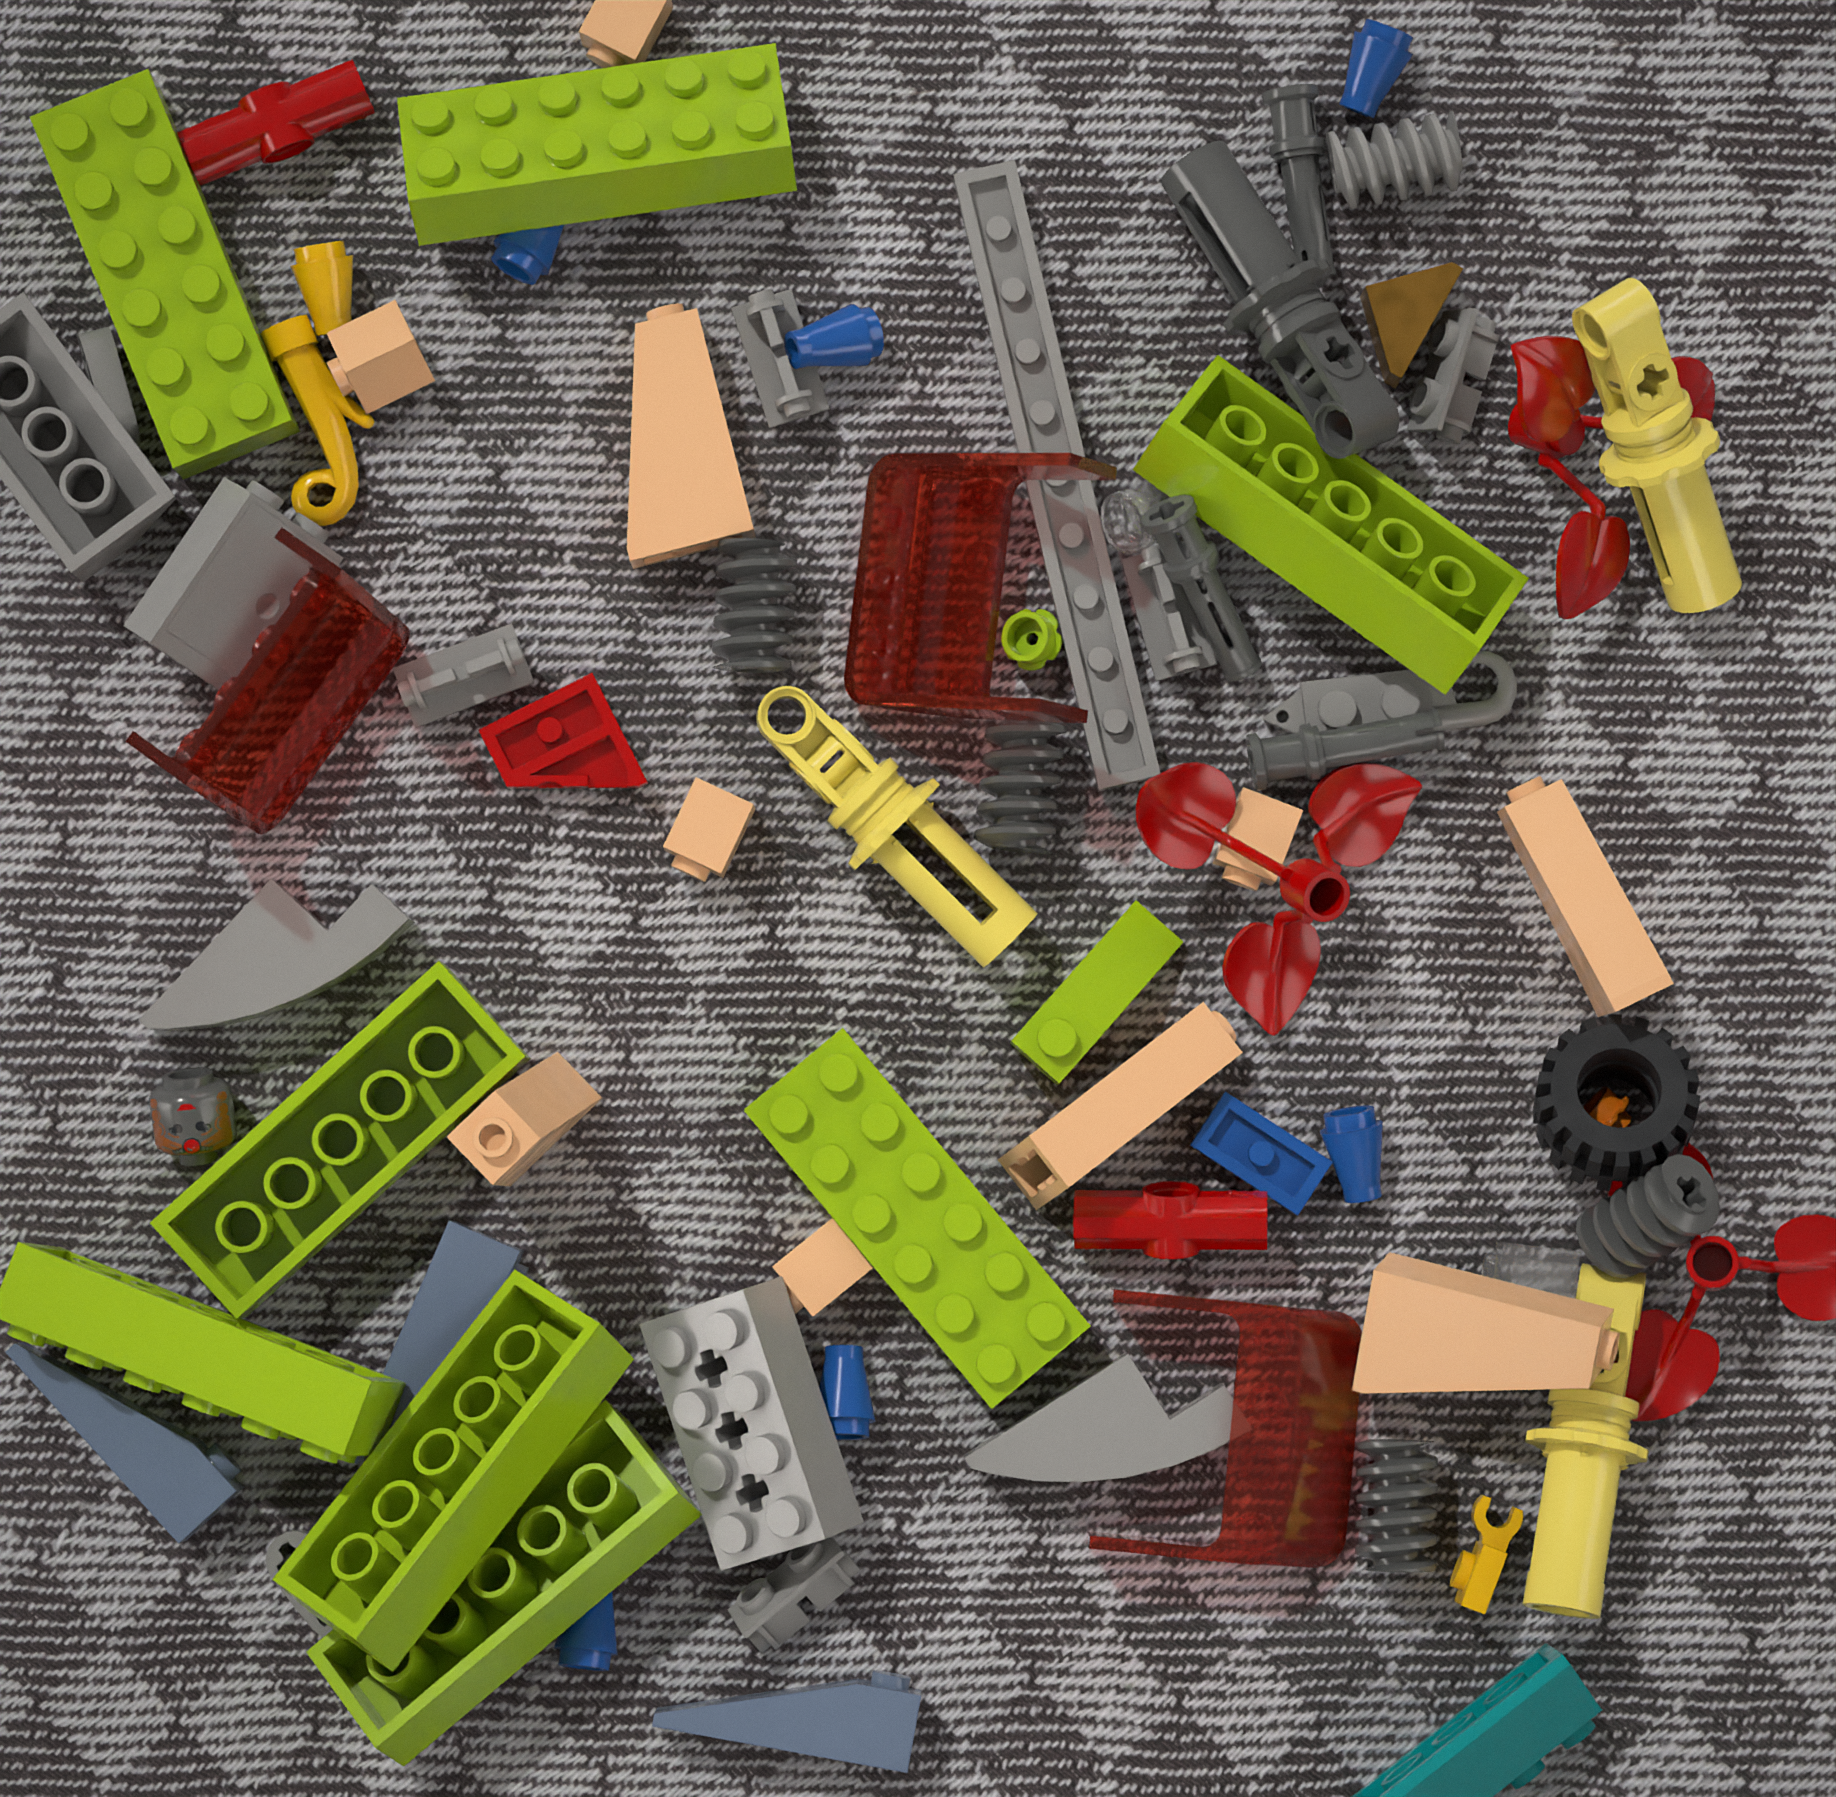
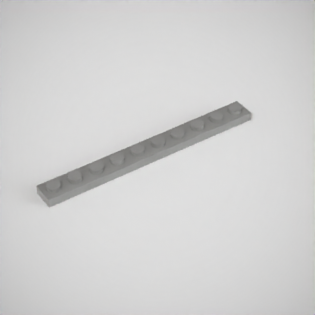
[953,160,1160,792]

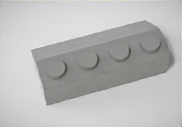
[0,292,177,582]

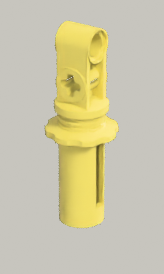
[1572,278,1742,613]
[756,686,1038,968]
[1523,1263,1649,1619]

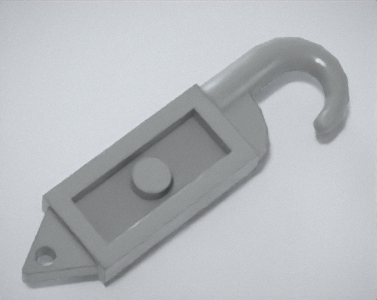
[1263,651,1517,735]

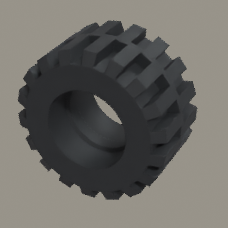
[1533,1014,1700,1192]

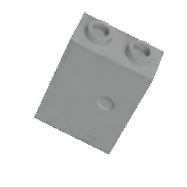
[123,477,343,706]

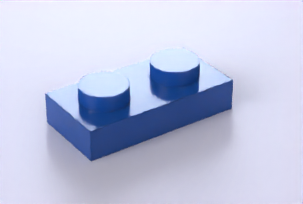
[1189,1091,1333,1216]

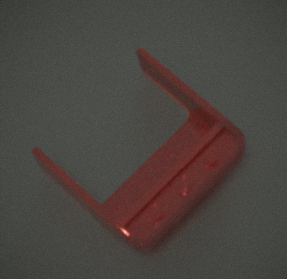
[844,453,1117,723]
[125,527,410,834]
[1086,1288,1362,1568]

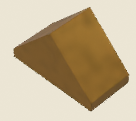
[1360,262,1463,389]

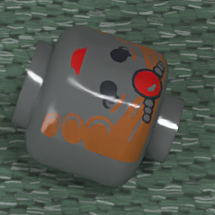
[149,1067,237,1166]

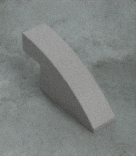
[139,879,415,1031]
[964,1352,1252,1482]

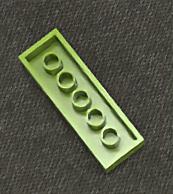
[397,43,797,246]
[30,69,301,480]
[1133,355,1529,695]
[150,961,531,1319]
[744,1027,1091,1409]
[0,1242,406,1464]
[272,1269,634,1672]
[306,1400,702,1767]

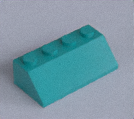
[1352,1643,1602,1797]

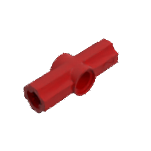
[177,59,375,186]
[1073,1181,1268,1259]

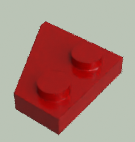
[478,673,648,789]

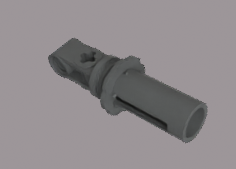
[1160,141,1399,459]

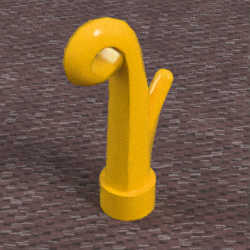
[260,315,374,526]

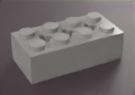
[639,1276,864,1571]

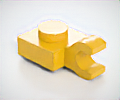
[1450,1494,1523,1614]

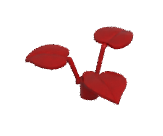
[1508,336,1715,619]
[1136,762,1422,1036]
[1607,1125,1836,1422]

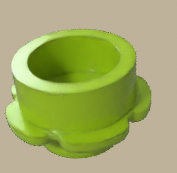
[1001,609,1062,671]

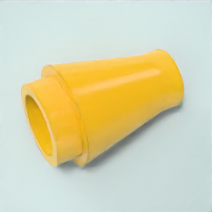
[290,241,353,336]

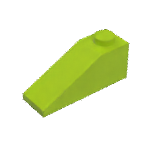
[1010,900,1183,1085]

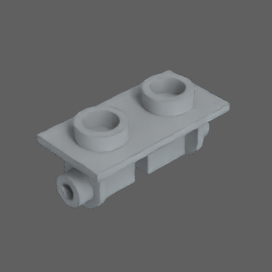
[731,289,830,428]
[1407,308,1499,444]
[1121,545,1217,682]
[393,623,534,728]
[728,1536,861,1653]

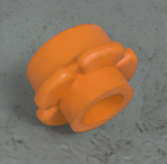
[1583,1086,1632,1128]

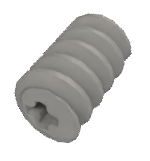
[1326,111,1463,209]

